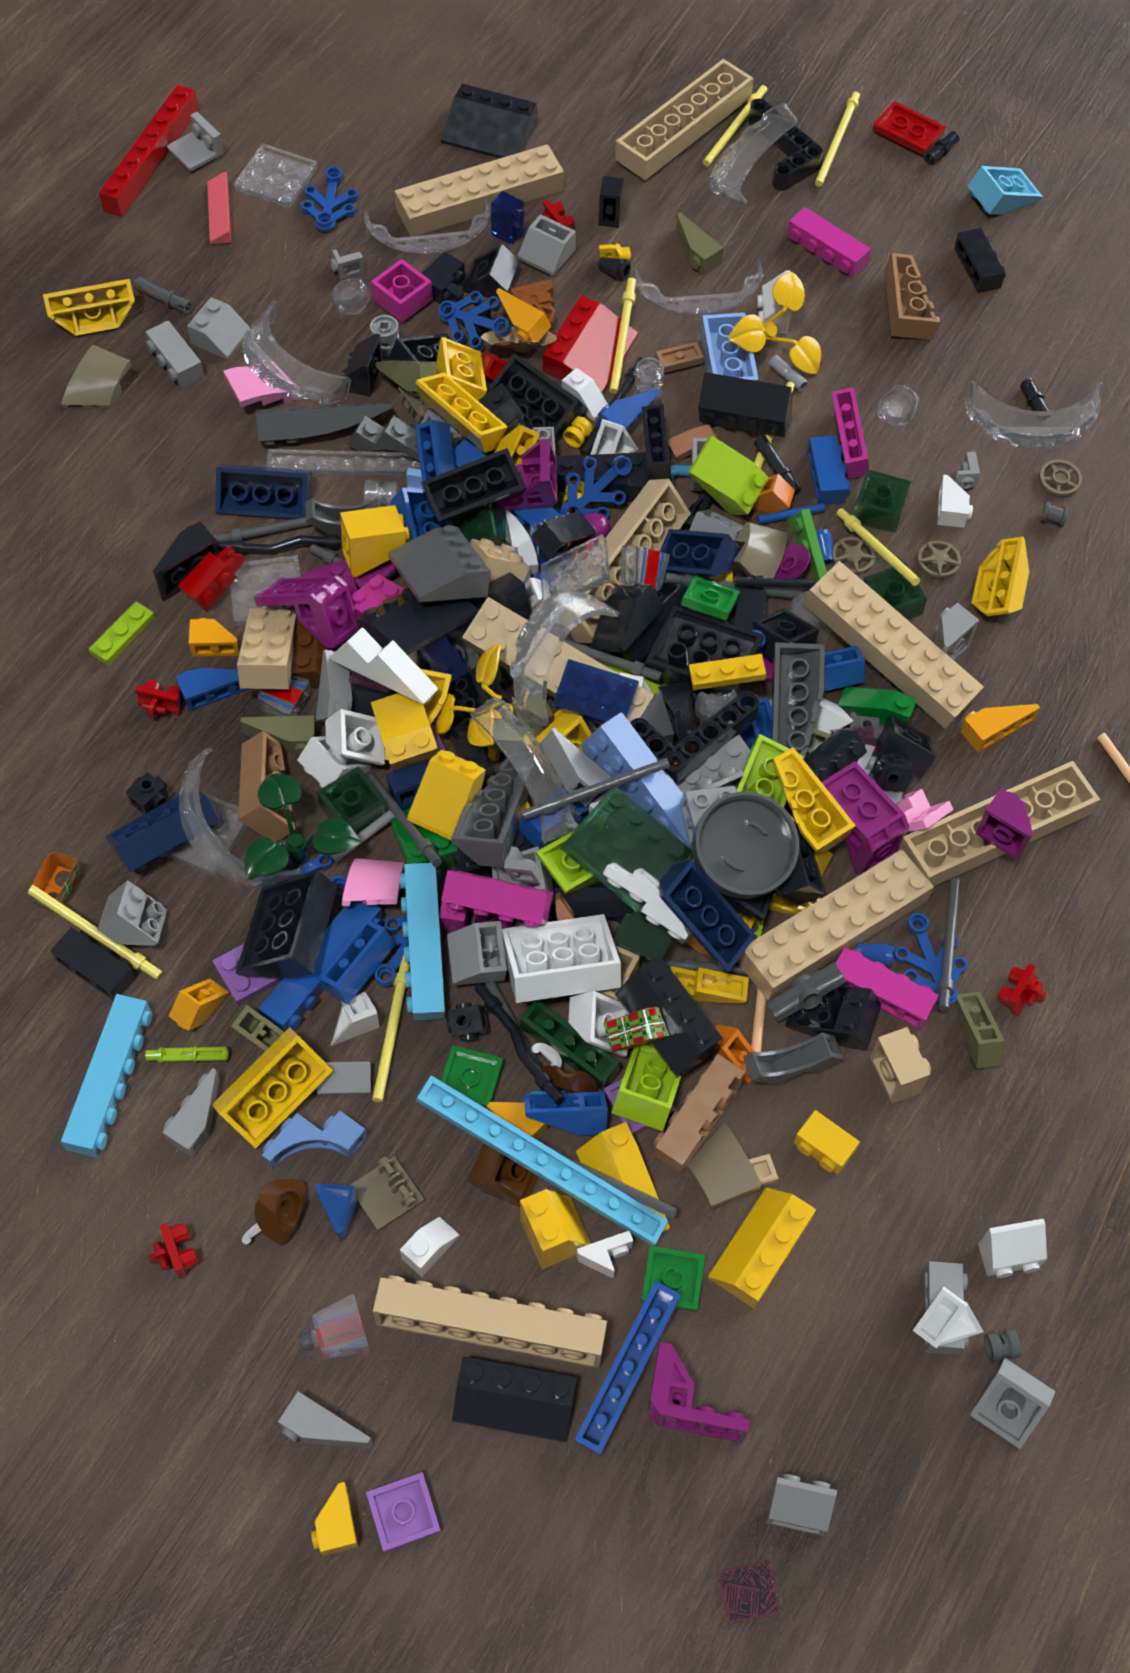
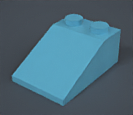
[967,166,1043,215]

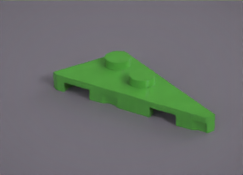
[787,508,827,580]

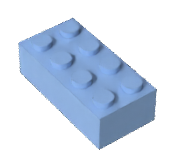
[700,313,758,381]

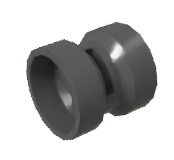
[984,1329,1021,1363]

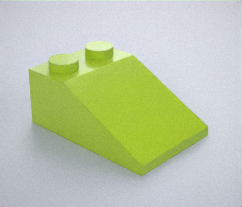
[688,436,769,515]
[732,734,804,808]
[536,817,628,894]
[611,1043,681,1131]

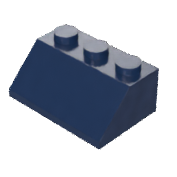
[658,529,740,577]

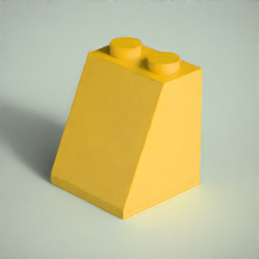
[340,505,409,578]
[407,750,486,840]
[520,1189,592,1270]

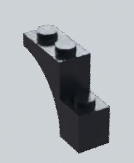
[448,723,494,790]

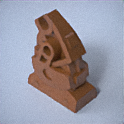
[510,279,556,331]

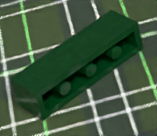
[520,1000,620,1091]

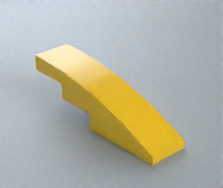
[643,965,749,1003]

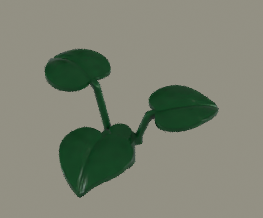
[244,773,360,880]

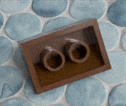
[291,616,349,689]

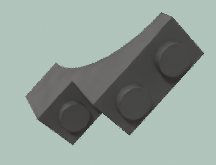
[347,416,419,460]
[305,497,391,538]
[744,1033,844,1085]

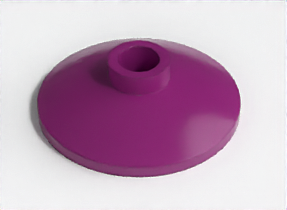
[774,544,810,579]

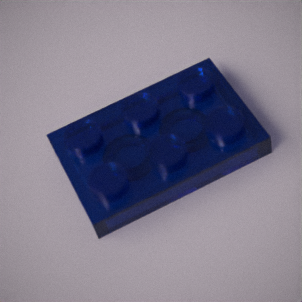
[552,659,639,723]

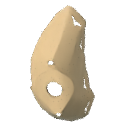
[481,327,557,353]

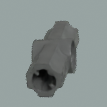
[767,962,847,1022]

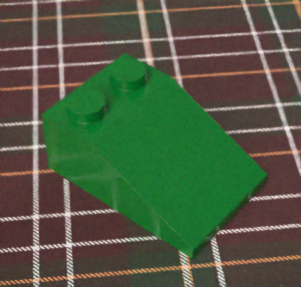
[390,807,458,871]

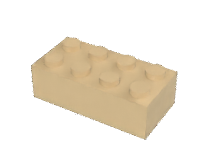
[237,607,297,689]

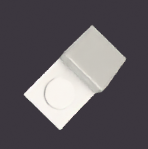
[576,1231,633,1278]

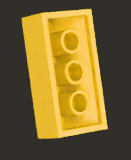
[415,372,508,453]
[212,1027,333,1149]
[707,1187,816,1309]

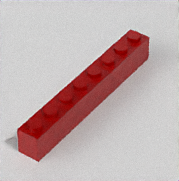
[99,85,199,217]

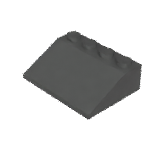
[388,525,491,602]

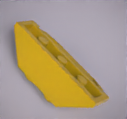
[43,279,135,336]
[971,536,1029,616]

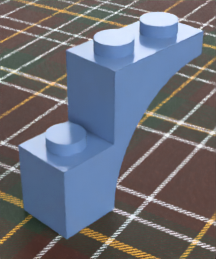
[262,1111,367,1170]

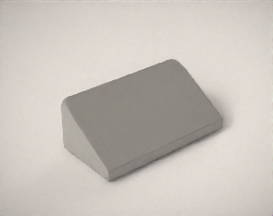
[317,1062,371,1095]

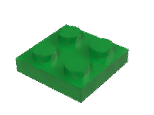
[681,576,740,621]
[441,1045,503,1109]
[641,1246,705,1313]

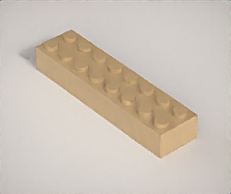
[615,59,754,180]
[394,144,564,237]
[553,479,691,643]
[802,561,984,729]
[462,597,654,726]
[898,761,1100,886]
[737,849,934,1000]
[373,1275,607,1368]

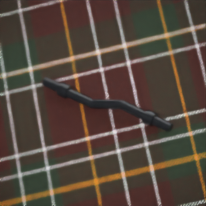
[216,535,342,554]
[474,983,564,1104]

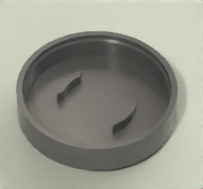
[692,792,799,899]

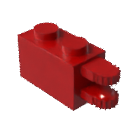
[178,546,245,611]

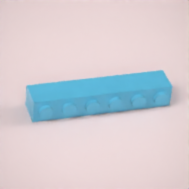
[400,863,445,1021]
[61,994,153,1158]

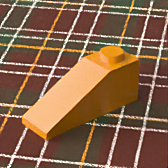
[496,288,551,344]
[960,704,1040,752]

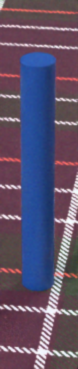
[757,503,825,525]

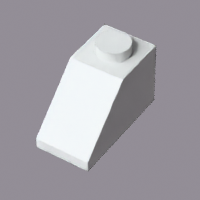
[562,368,608,421]
[937,475,973,528]
[400,1217,460,1277]

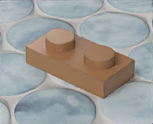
[655,341,704,373]

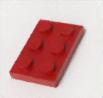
[872,101,946,156]

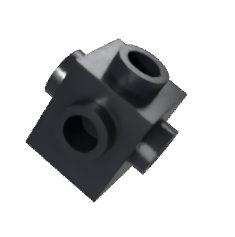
[872,753,913,793]
[126,772,169,814]
[446,1002,489,1042]

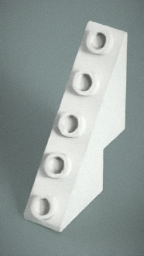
[330,627,438,704]

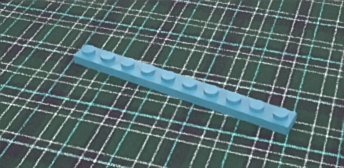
[416,1075,668,1246]

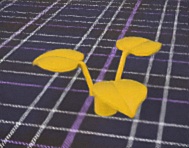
[728,271,821,374]
[434,644,513,747]

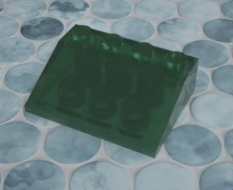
[561,786,692,915]

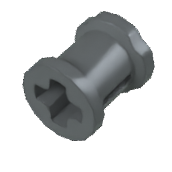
[1041,501,1069,527]

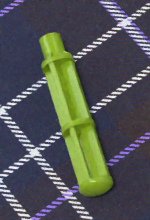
[145,1046,229,1063]

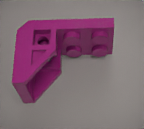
[480,439,557,513]
[254,575,359,648]
[821,761,909,875]
[647,1342,750,1443]

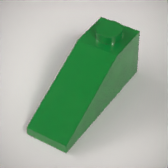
[838,687,918,725]

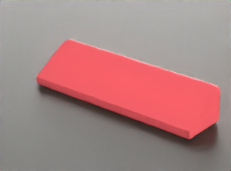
[207,172,231,244]

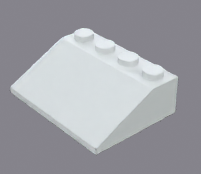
[502,914,621,1003]

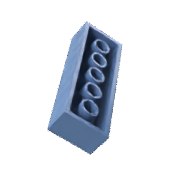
[580,712,691,866]

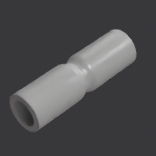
[769,355,808,392]

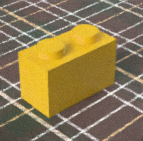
[794,1110,860,1175]

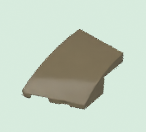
[61,345,131,408]
[734,522,788,578]
[686,1123,762,1209]

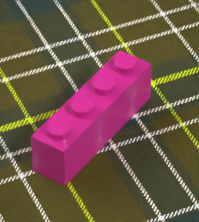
[787,207,871,278]
[832,387,870,479]
[441,870,553,928]
[836,947,939,1030]

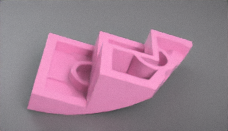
[223,366,303,407]
[898,789,953,832]
[342,858,405,906]

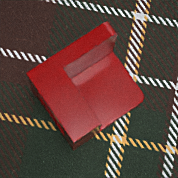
[482,351,507,380]

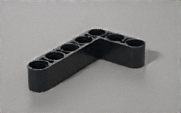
[748,98,823,191]
[630,691,759,782]

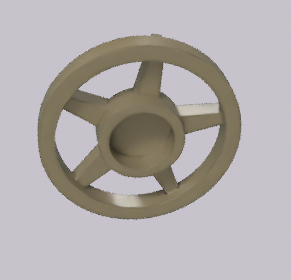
[1039,459,1082,497]
[833,537,875,575]
[917,541,961,578]

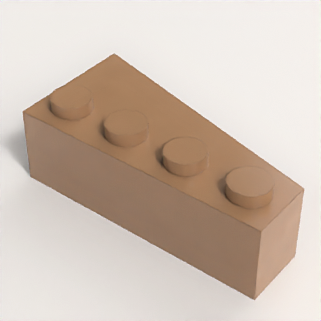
[884,253,941,340]
[238,731,296,843]
[653,1054,745,1174]

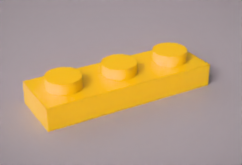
[689,654,766,690]

